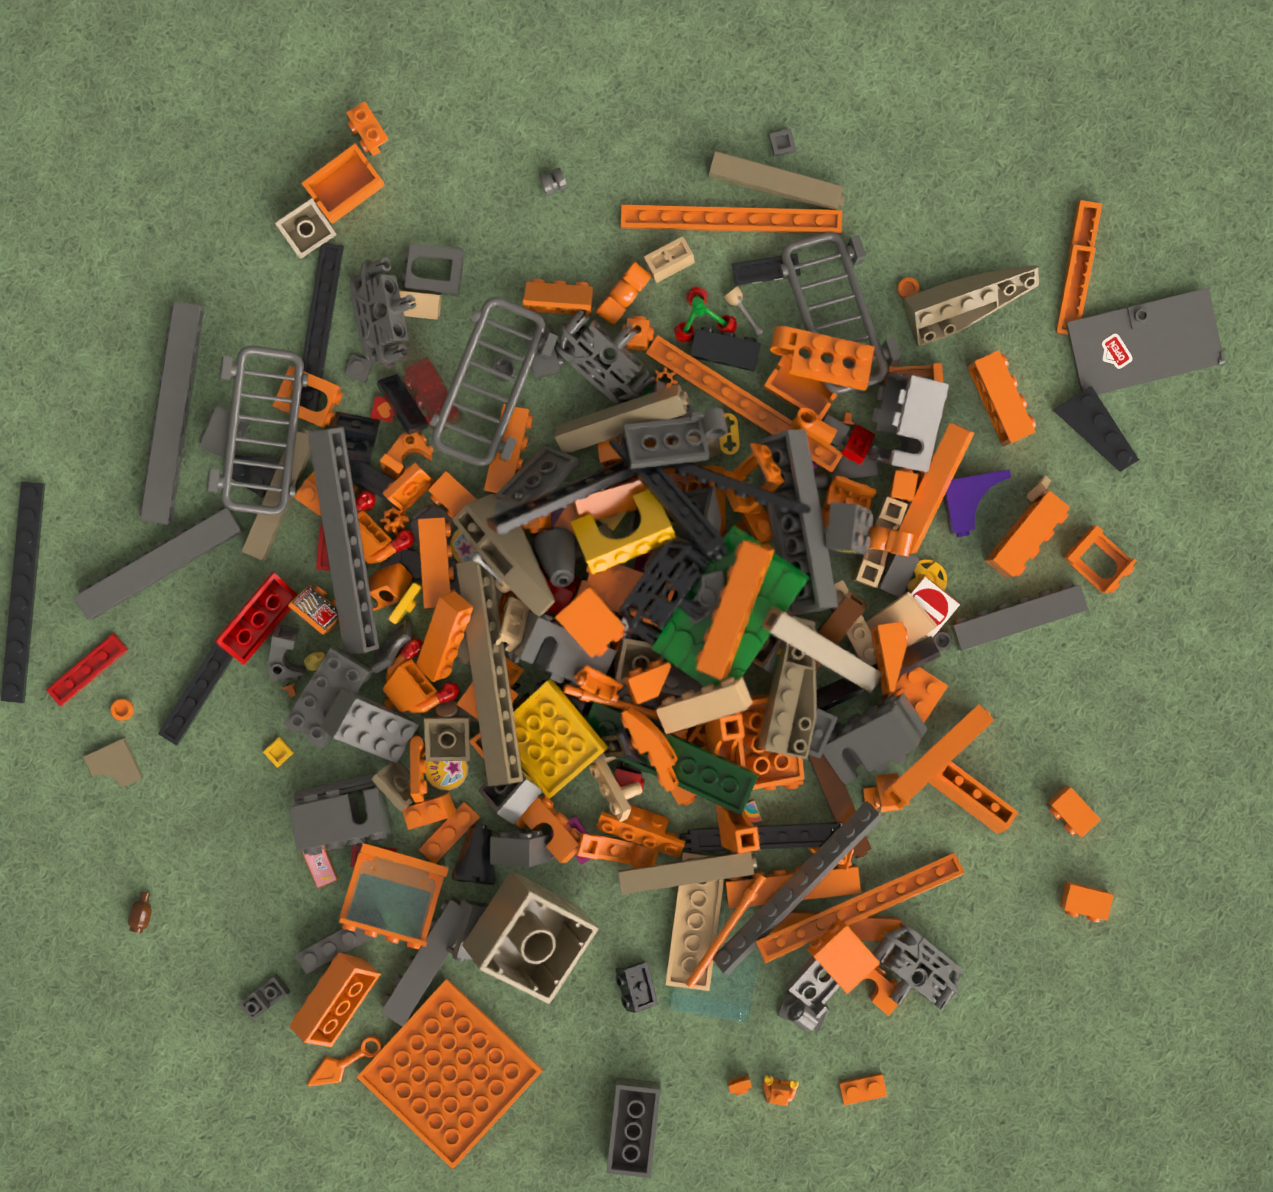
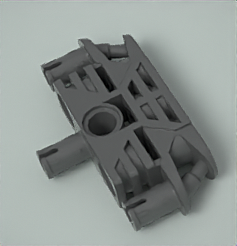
[350,257,416,368]
[555,310,656,405]
[872,922,964,1011]

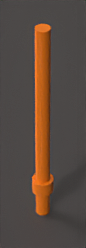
[563,684,688,729]
[685,873,767,988]

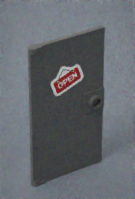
[1066,288,1225,395]

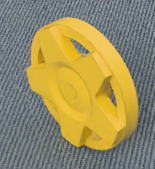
[907,560,947,591]

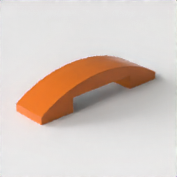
[576,833,659,867]

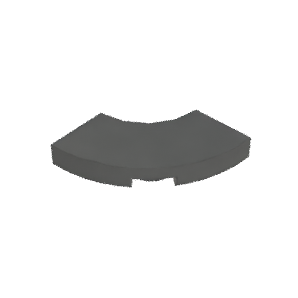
[689,569,726,625]
[371,619,413,673]

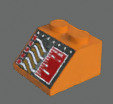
[288,585,339,634]

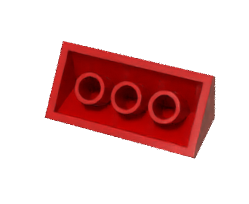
[214,571,298,665]

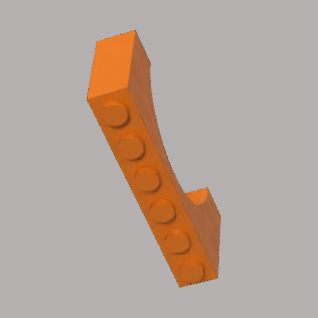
[704,713,760,854]

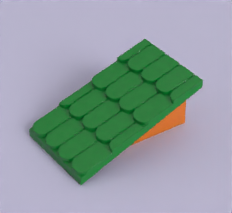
[651,526,809,686]

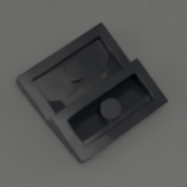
[331,412,380,463]

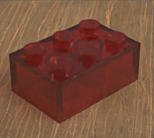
[403,357,463,431]

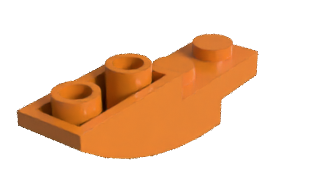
[621,706,679,792]

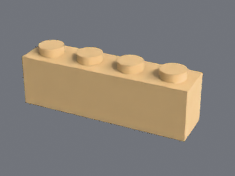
[656,677,752,734]

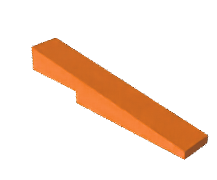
[1056,200,1102,335]

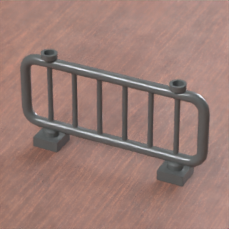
[779,232,901,394]
[430,297,558,466]
[206,346,308,515]

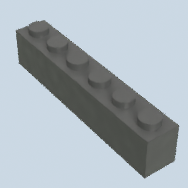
[950,582,1089,651]
[380,897,466,1027]

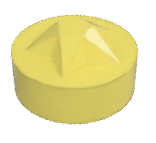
[304,652,325,671]

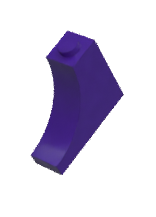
[944,469,1011,537]

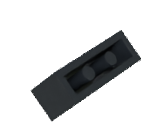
[690,327,761,372]

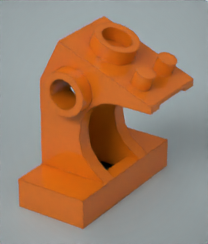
[380,432,433,480]
[862,773,910,812]

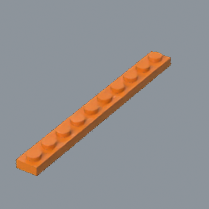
[621,205,842,234]
[646,335,843,473]
[755,853,965,963]

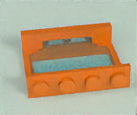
[338,843,449,950]

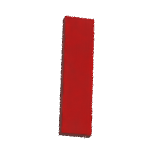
[46,633,128,707]

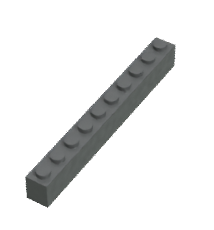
[138,301,205,525]
[308,427,379,654]

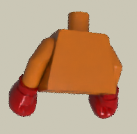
[355,490,414,564]
[383,638,459,713]

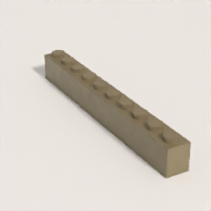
[456,559,523,786]

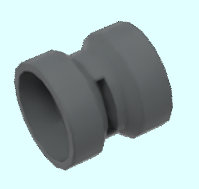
[539,168,568,196]
[493,358,516,382]

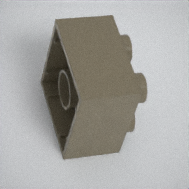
[462,870,599,1004]

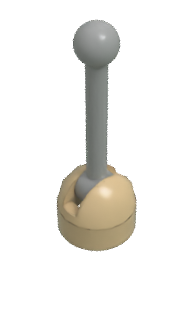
[724,286,763,336]
[472,553,511,593]

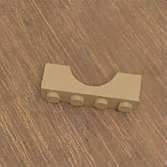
[853,497,908,588]

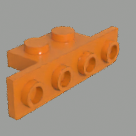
[596,804,686,858]

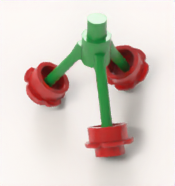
[674,286,737,343]

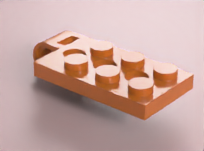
[770,326,874,391]

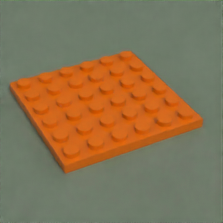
[357,978,544,1169]

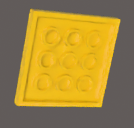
[513,679,608,799]

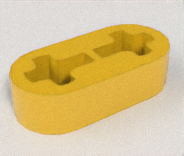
[719,413,740,455]

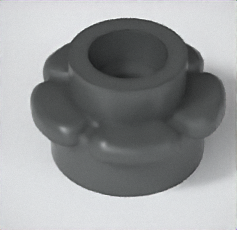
[933,630,952,651]

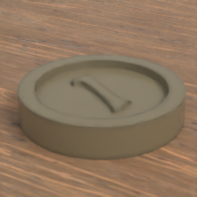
[436,701,459,718]

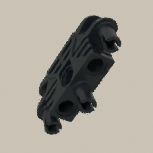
[618,538,713,645]

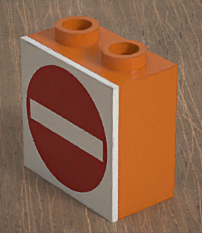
[909,574,960,638]

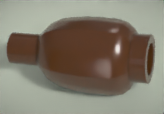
[128,892,152,933]

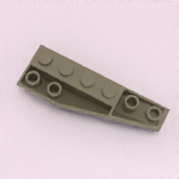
[904,265,1039,347]
[452,493,555,617]
[757,617,817,759]

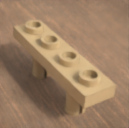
[832,580,877,666]
[589,753,642,822]

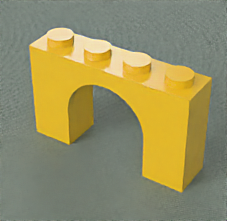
[571,490,676,574]

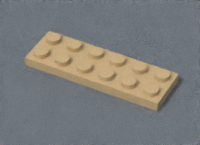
[665,852,724,991]

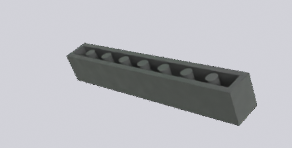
[74,506,244,620]

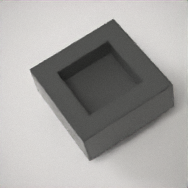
[769,128,796,157]
[344,354,373,383]

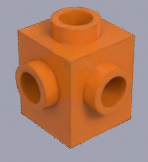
[622,316,654,351]

